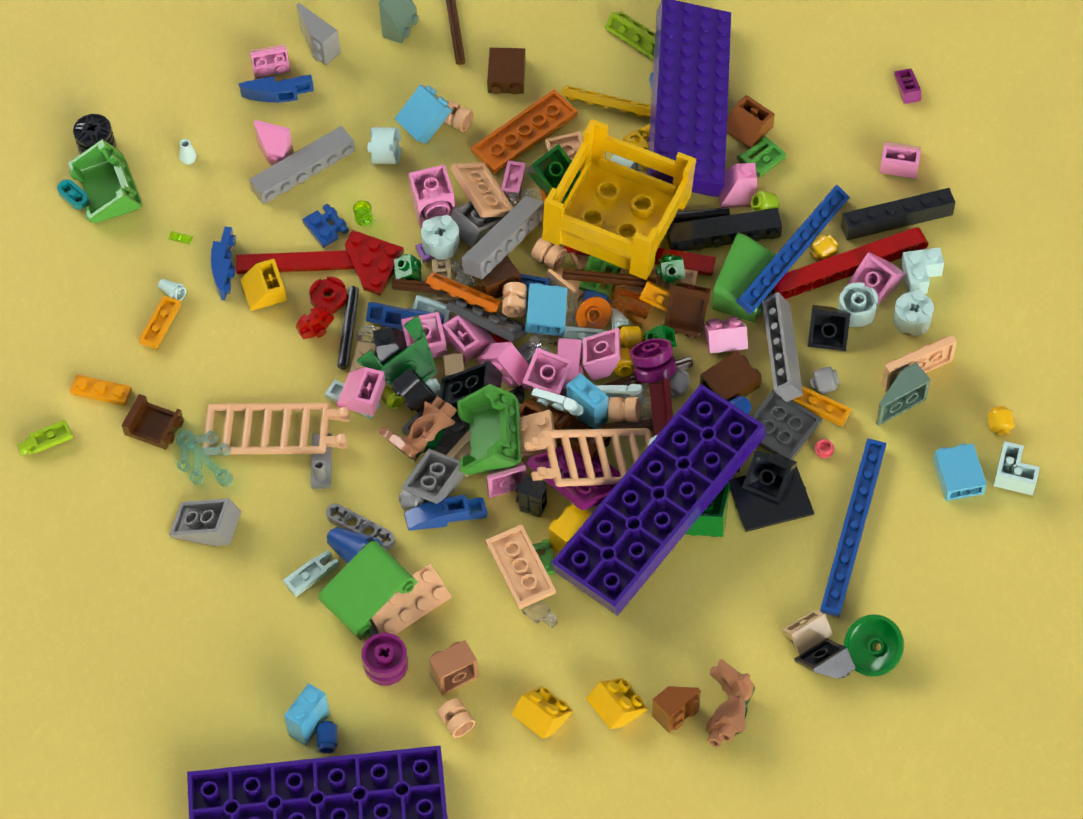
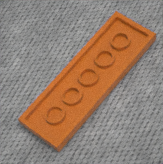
[471,89,578,174]

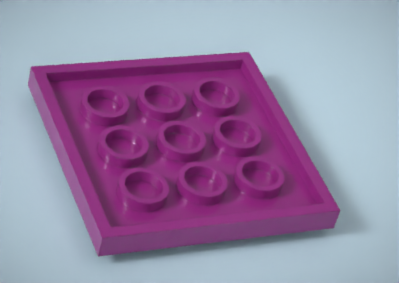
[526,446,621,510]

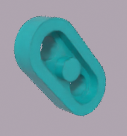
[57,179,89,209]

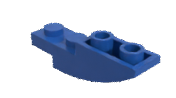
[239,75,314,103]
[211,227,236,301]
[366,302,445,330]
[404,495,488,531]

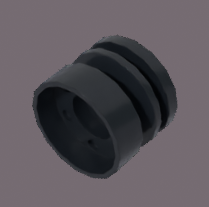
[73,114,116,154]

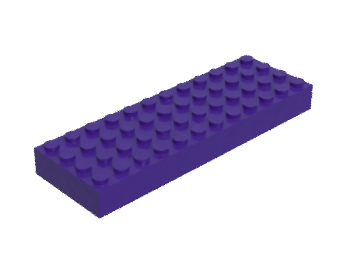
[647,0,731,198]
[551,384,766,616]
[187,745,448,819]

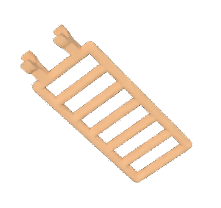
[202,403,350,455]
[524,428,652,487]

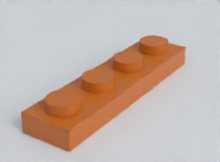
[426,272,502,313]

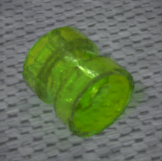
[353,200,373,226]

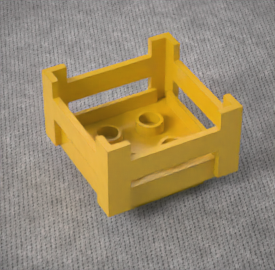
[542,119,696,280]

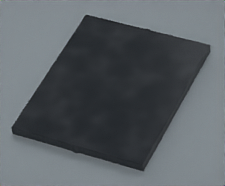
[728,465,814,532]

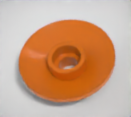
[575,297,612,329]

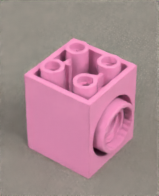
[408,165,455,228]

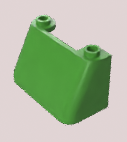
[68,139,143,223]
[712,233,776,323]
[457,384,522,475]
[318,541,418,640]

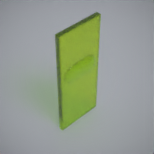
[168,231,193,244]

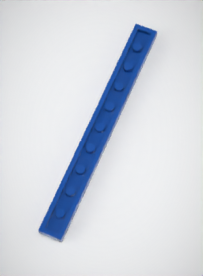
[736,185,850,315]
[820,438,887,617]

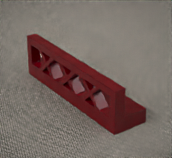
[649,378,673,436]

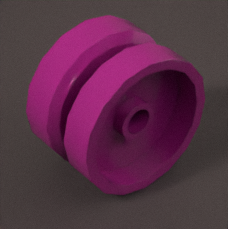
[630,338,677,383]
[362,633,408,686]

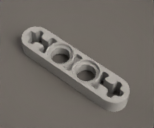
[326,504,395,550]

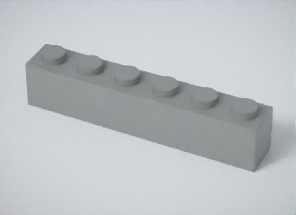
[249,126,355,204]
[461,196,544,279]
[762,292,803,402]

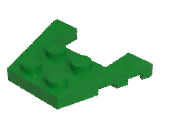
[357,315,438,387]

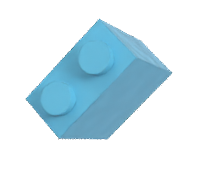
[395,84,452,144]
[524,283,568,337]
[566,373,608,429]
[933,444,987,501]
[284,683,330,746]

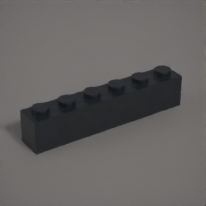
[841,188,956,241]
[667,208,782,252]

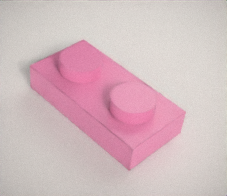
[501,161,526,197]

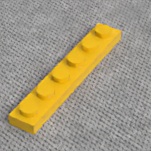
[561,85,651,117]

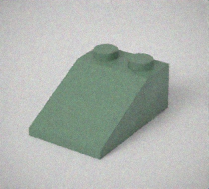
[379,0,419,44]
[876,363,930,426]

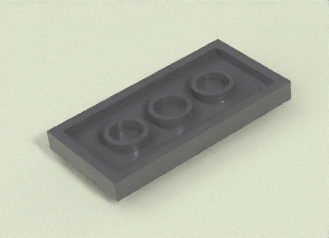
[446,298,528,342]

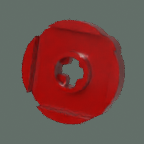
[309,277,347,314]
[296,306,334,340]

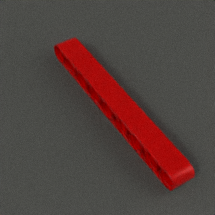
[771,227,929,299]

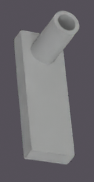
[311,433,332,489]

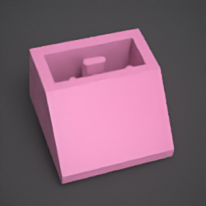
[249,44,290,78]
[880,142,921,179]
[442,315,496,363]
[703,316,748,353]
[336,367,386,416]

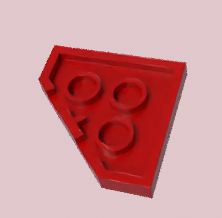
[344,230,404,296]

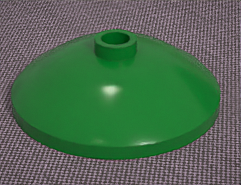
[844,614,904,677]

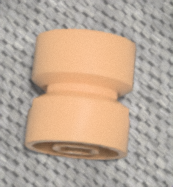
[443,100,474,132]
[531,237,567,270]
[502,282,528,318]
[608,397,641,422]
[437,698,475,738]

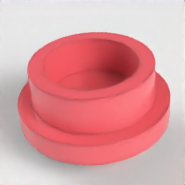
[815,439,834,458]

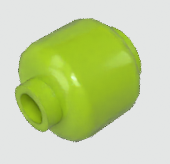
[751,191,780,211]

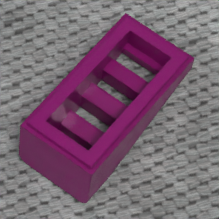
[894,68,921,104]

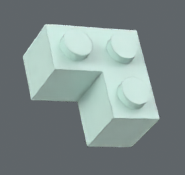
[901,247,944,294]
[993,441,1040,496]

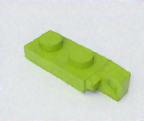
[17,420,73,456]

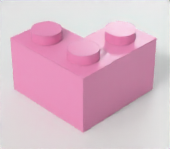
[476,342,529,387]

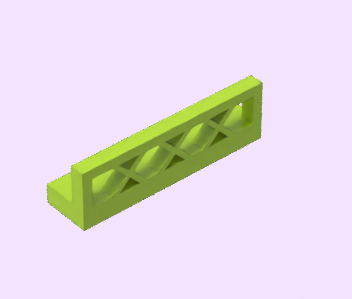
[604,12,655,60]

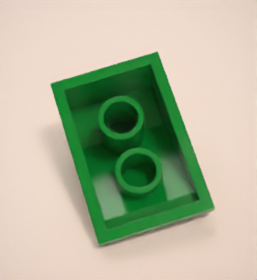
[526,144,581,204]
[685,483,730,537]

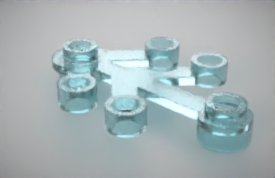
[176,430,233,486]

